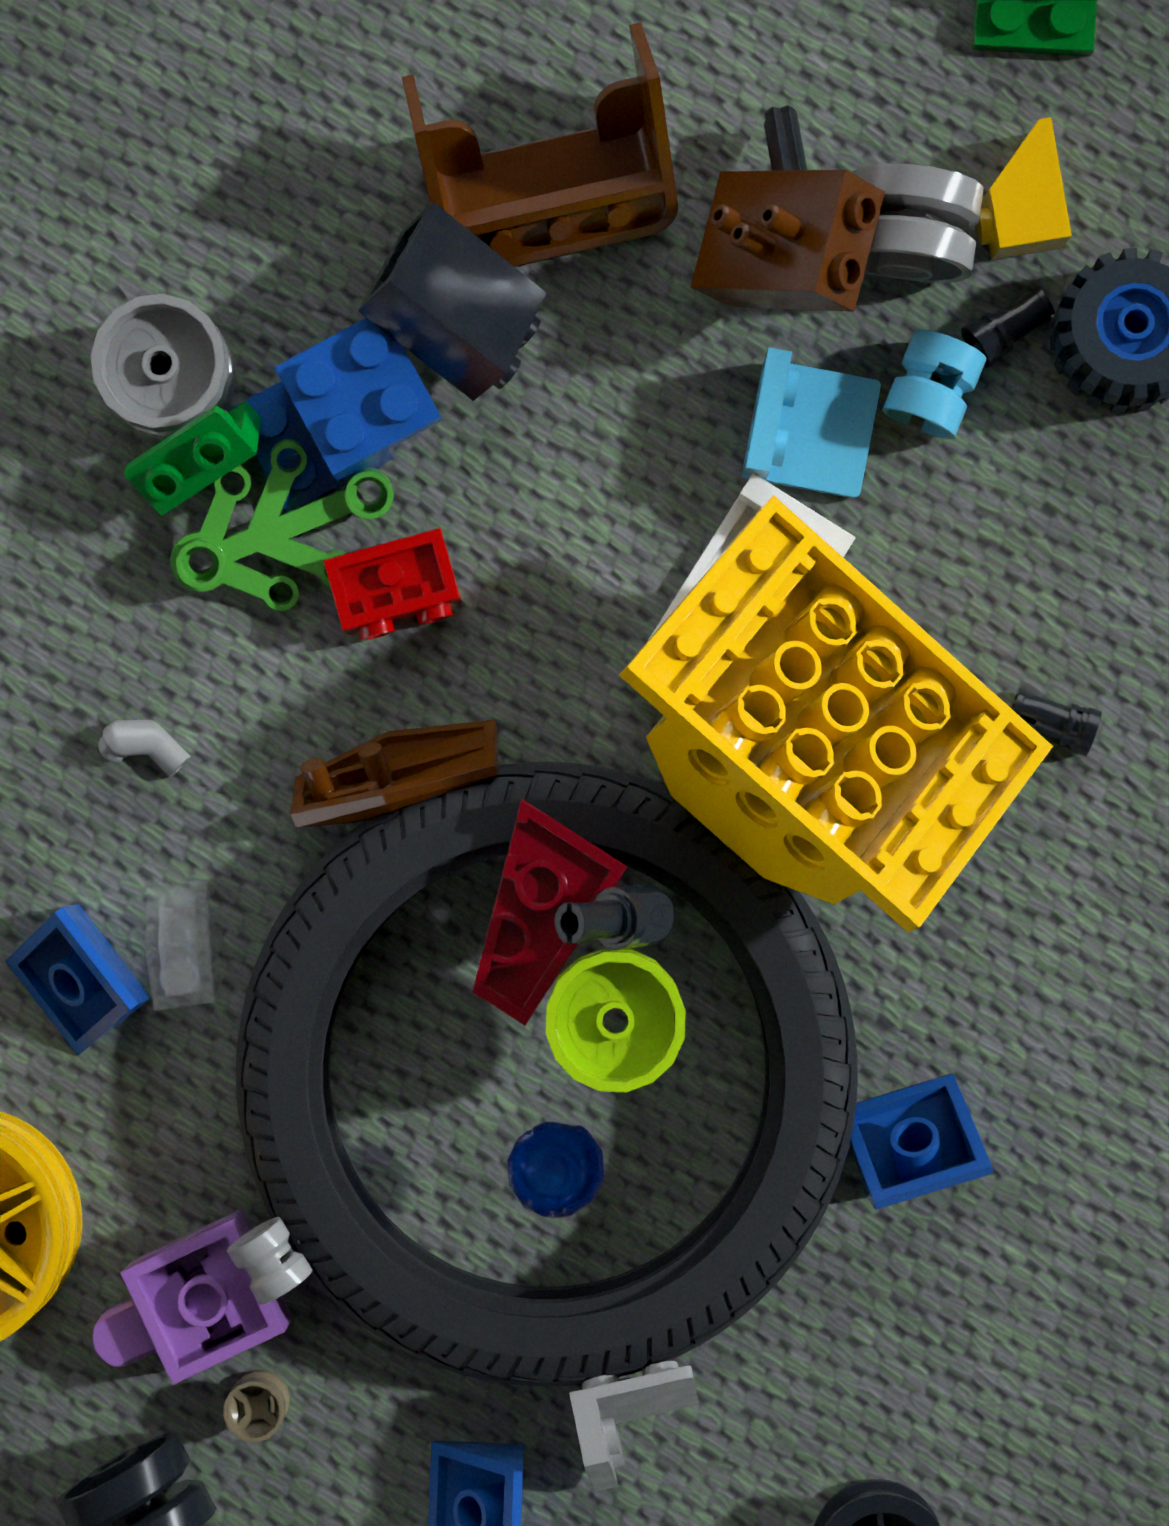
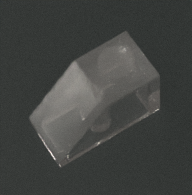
[145,879,224,1011]

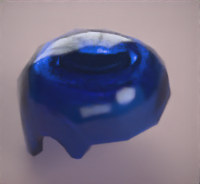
[507,1121,604,1218]

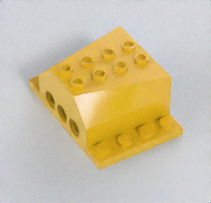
[619,495,1053,933]

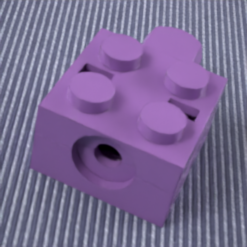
[92,1209,293,1385]

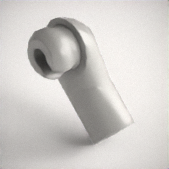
[98,720,191,777]

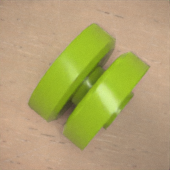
[545,947,686,1093]

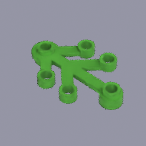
[170,439,394,611]

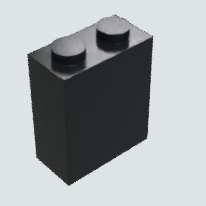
[358,201,546,401]

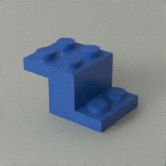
[230,318,442,512]

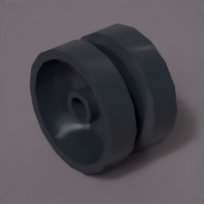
[55,1432,217,1526]

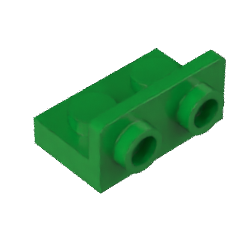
[972,0,1097,56]
[124,401,262,516]

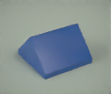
[5,904,152,1055]
[850,1073,993,1210]
[428,1441,525,1526]

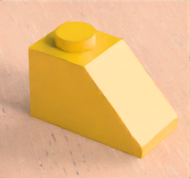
[975,117,1072,260]

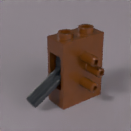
[690,105,885,312]

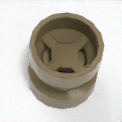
[223,1369,290,1443]

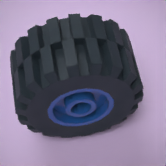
[1050,248,1169,414]

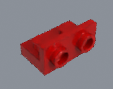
[323,528,463,641]

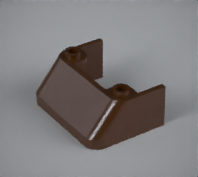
[402,22,678,266]

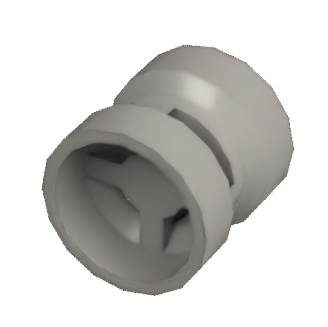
[227,1217,312,1305]

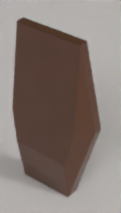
[290,720,498,828]

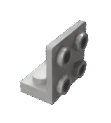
[569,1361,699,1492]

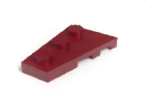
[472,799,627,1026]

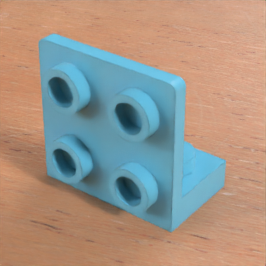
[741,347,881,499]

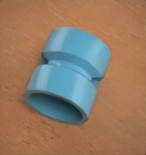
[882,329,987,439]

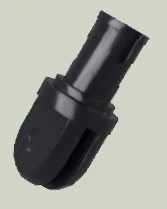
[554,885,674,950]

